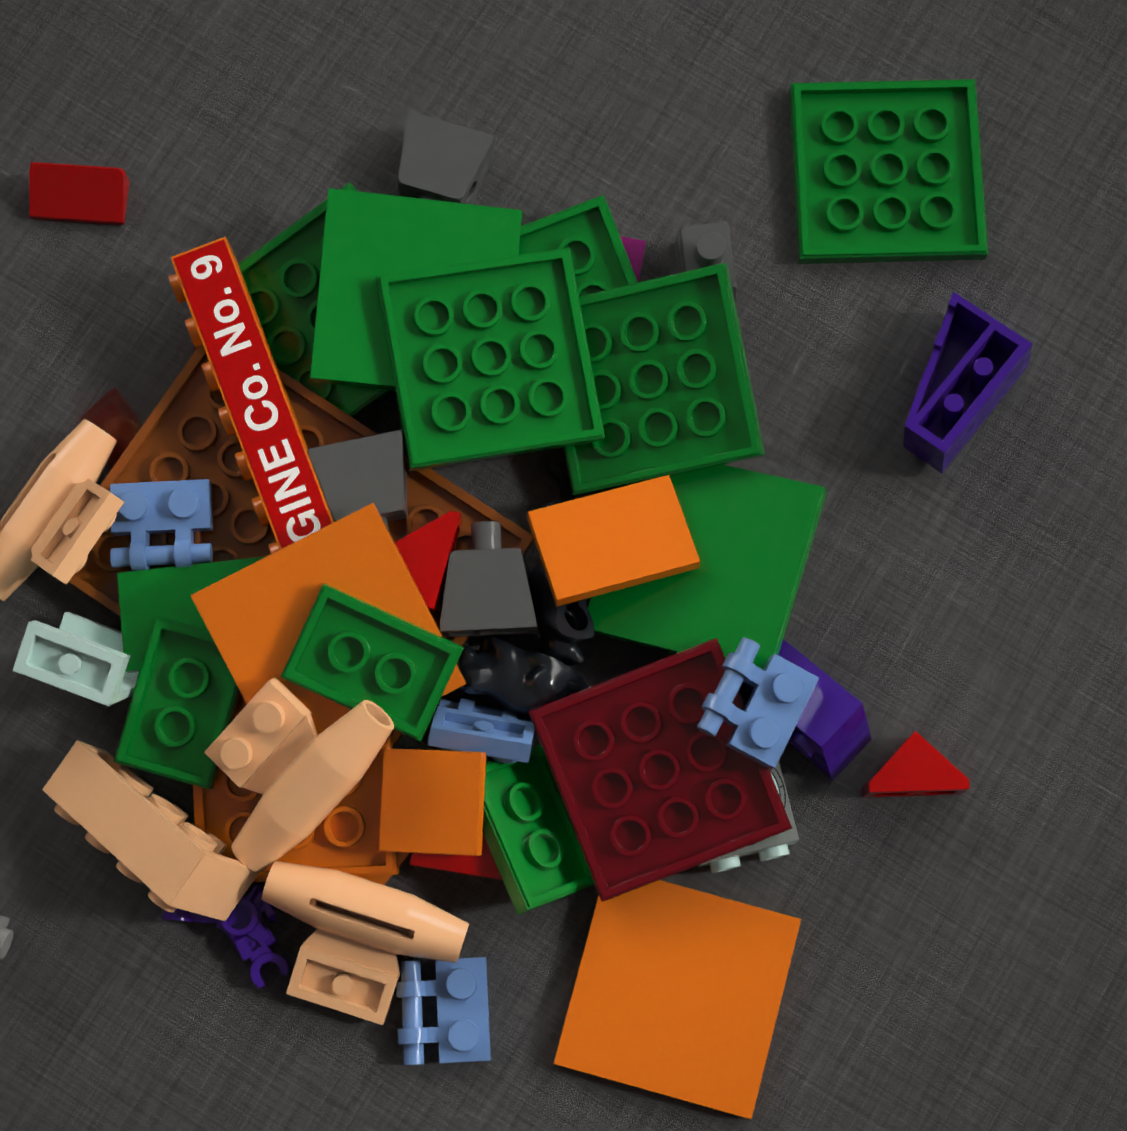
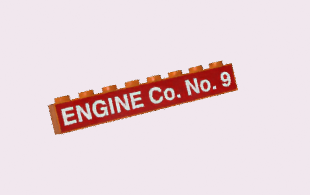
[168,236,334,554]

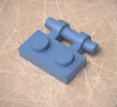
[110,479,213,571]
[697,637,819,770]
[428,697,536,763]
[396,957,491,1065]

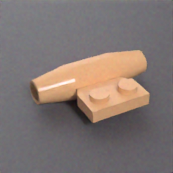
[0,419,124,601]
[204,677,394,872]
[262,861,469,1025]

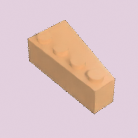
[42,740,260,921]

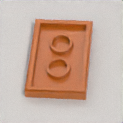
[527,475,700,607]

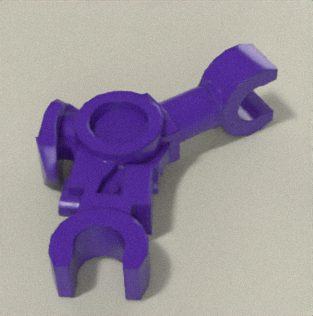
[163,885,289,988]

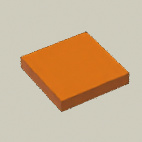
[379,748,486,856]

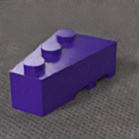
[903,291,1032,474]
[738,639,872,781]

